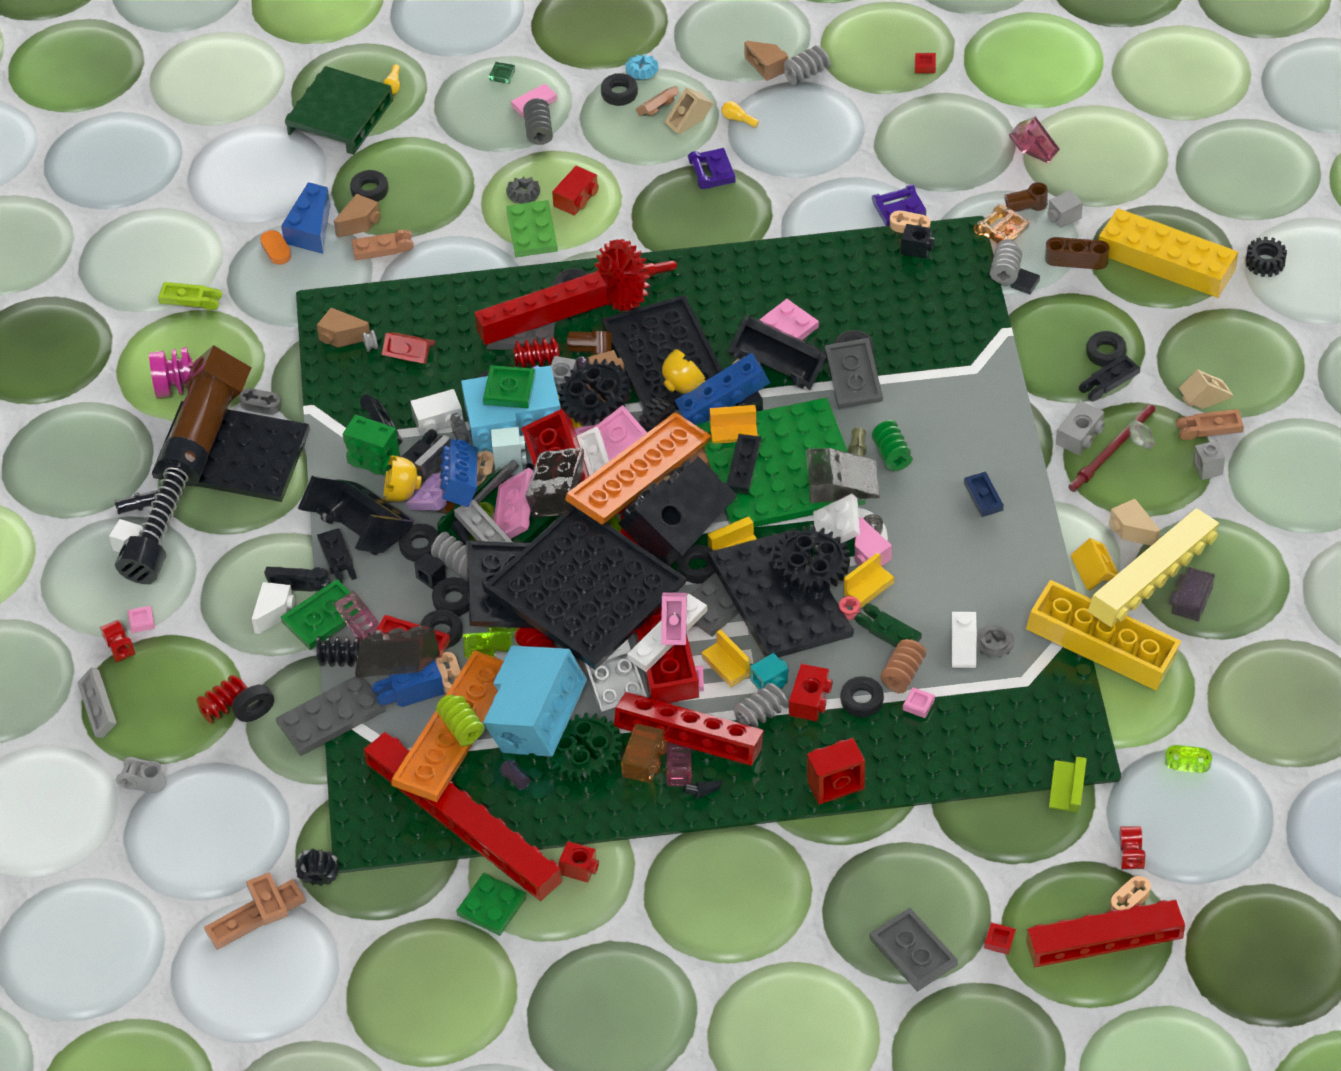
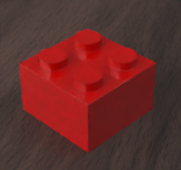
[807,738,865,805]

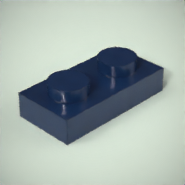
[964,471,1004,517]

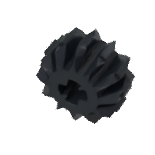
[295,848,339,886]

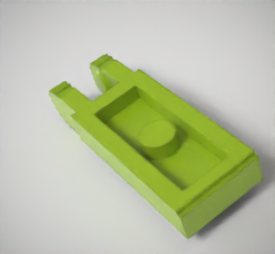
[158,282,223,310]

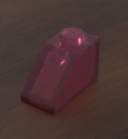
[1009,116,1060,163]

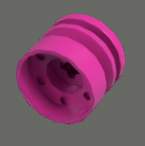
[149,347,193,399]

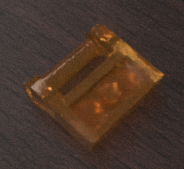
[974,204,1030,244]

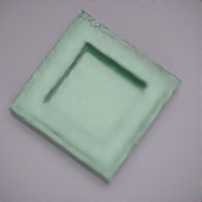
[489,61,515,84]

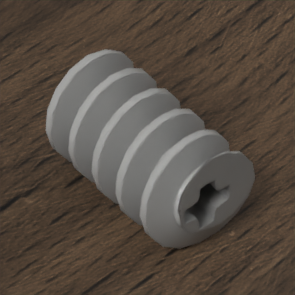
[783,45,831,85]
[990,239,1022,285]
[431,532,467,579]
[734,683,789,728]

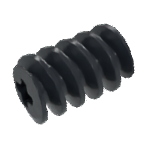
[316,636,367,668]

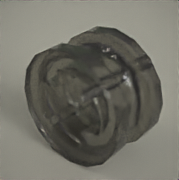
[863,514,883,535]

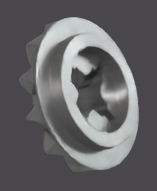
[976,625,1014,658]

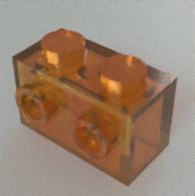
[621,724,668,783]

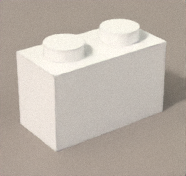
[410,389,463,435]

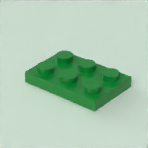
[281,579,367,650]

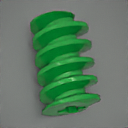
[872,420,913,471]

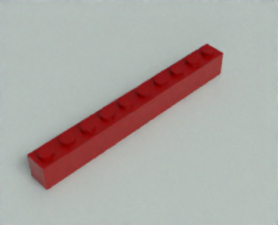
[364,732,562,902]

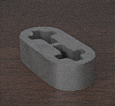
[239,388,281,415]

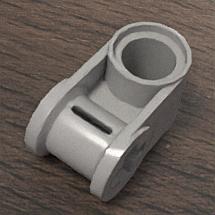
[116,757,166,793]

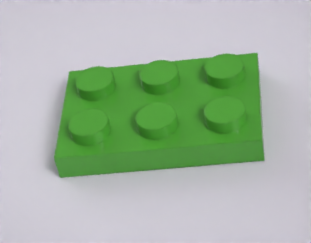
[506,200,558,258]

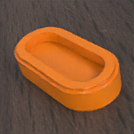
[260,230,291,265]

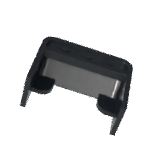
[728,313,826,390]
[298,475,414,555]

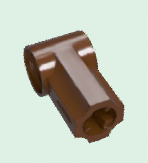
[1004,182,1048,213]
[567,331,612,354]

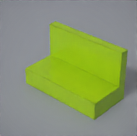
[1049,757,1087,813]

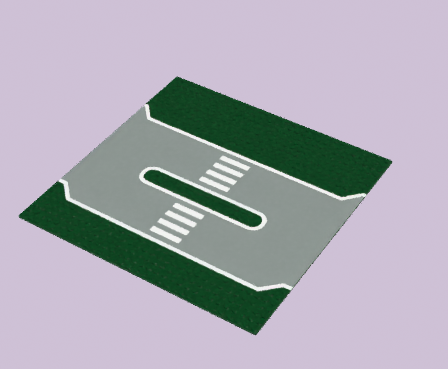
[296,216,1121,874]

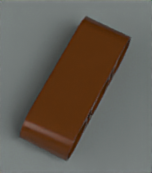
[1045,237,1110,270]

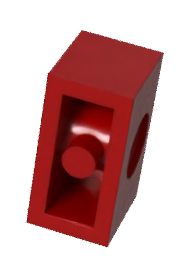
[789,663,833,721]

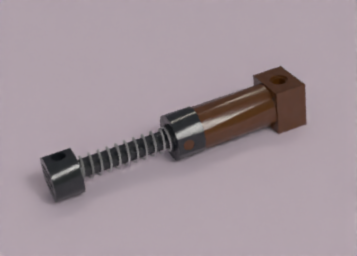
[115,345,252,584]

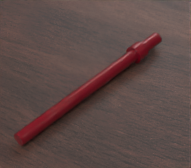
[1068,404,1156,492]

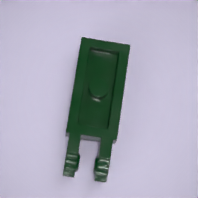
[854,603,922,647]

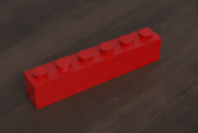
[475,271,608,345]
[1026,900,1185,968]

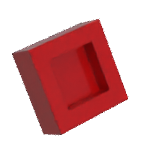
[915,53,936,73]
[984,922,1016,955]

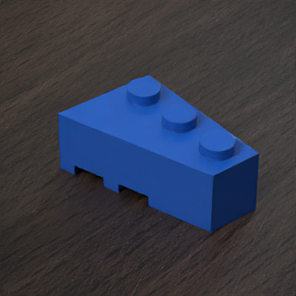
[281,182,330,254]

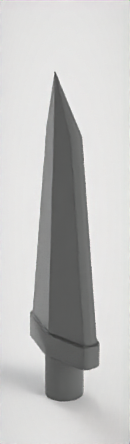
[474,460,519,504]

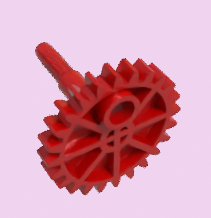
[594,239,677,311]

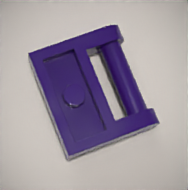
[688,148,736,189]
[872,184,926,226]

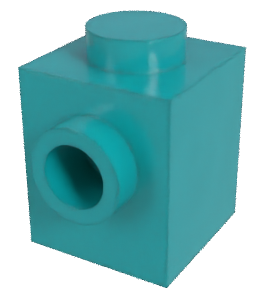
[750,653,789,690]

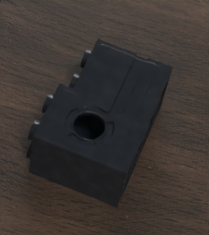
[618,456,738,566]

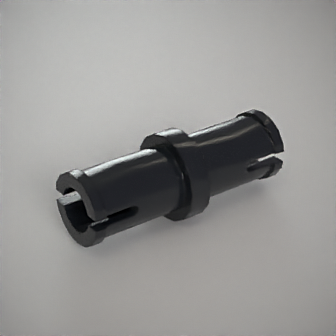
[115,489,160,515]

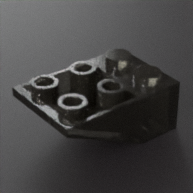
[525,448,584,518]
[806,448,880,503]

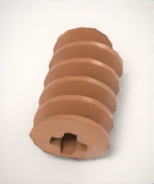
[880,639,927,694]

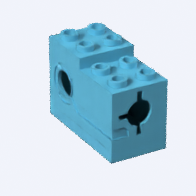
[461,366,560,454]
[483,646,588,757]

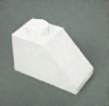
[252,582,295,634]
[951,612,977,668]

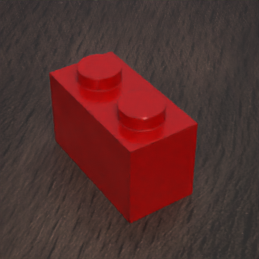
[552,165,599,216]

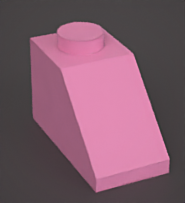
[854,517,892,567]
[662,592,687,645]

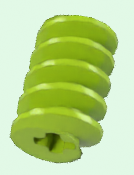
[436,695,485,746]

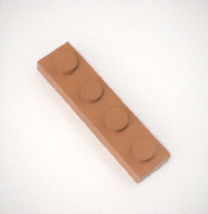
[204,879,306,950]

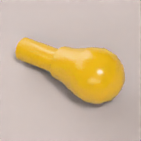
[383,64,400,95]
[721,101,759,128]

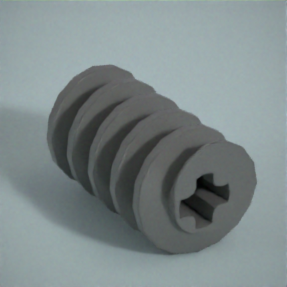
[523,98,553,145]

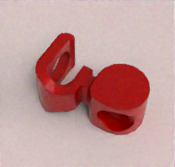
[100,620,135,663]
[1119,826,1146,870]

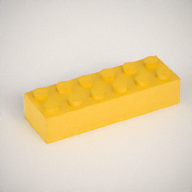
[1099,208,1238,298]
[1026,580,1181,691]

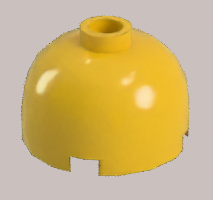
[662,349,705,394]
[383,455,421,502]

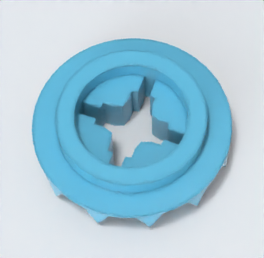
[625,54,658,80]

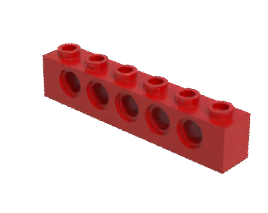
[614,692,764,766]

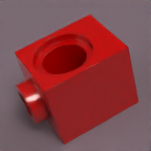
[559,841,599,883]

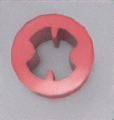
[839,596,860,620]

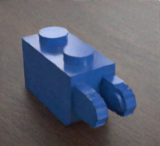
[372,659,444,707]

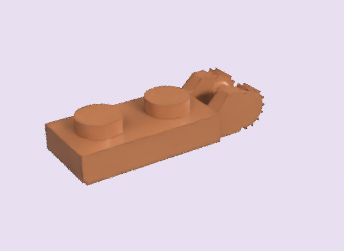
[351,229,414,260]
[1176,409,1244,440]

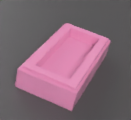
[511,84,557,118]

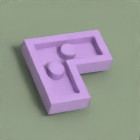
[405,473,447,511]

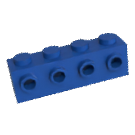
[675,353,770,425]
[440,439,477,508]

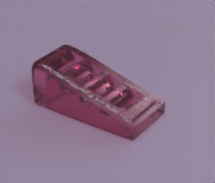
[334,591,379,643]
[666,742,692,786]

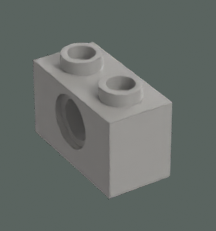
[1056,400,1105,456]

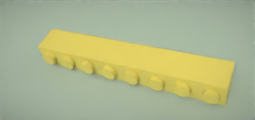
[1088,508,1219,627]

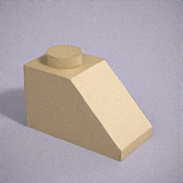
[664,87,714,134]
[1179,369,1234,409]
[1109,499,1160,546]

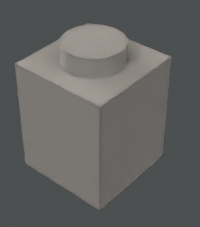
[1047,190,1083,228]

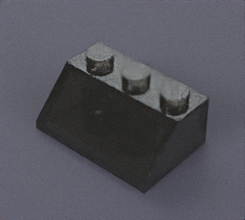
[355,626,440,678]

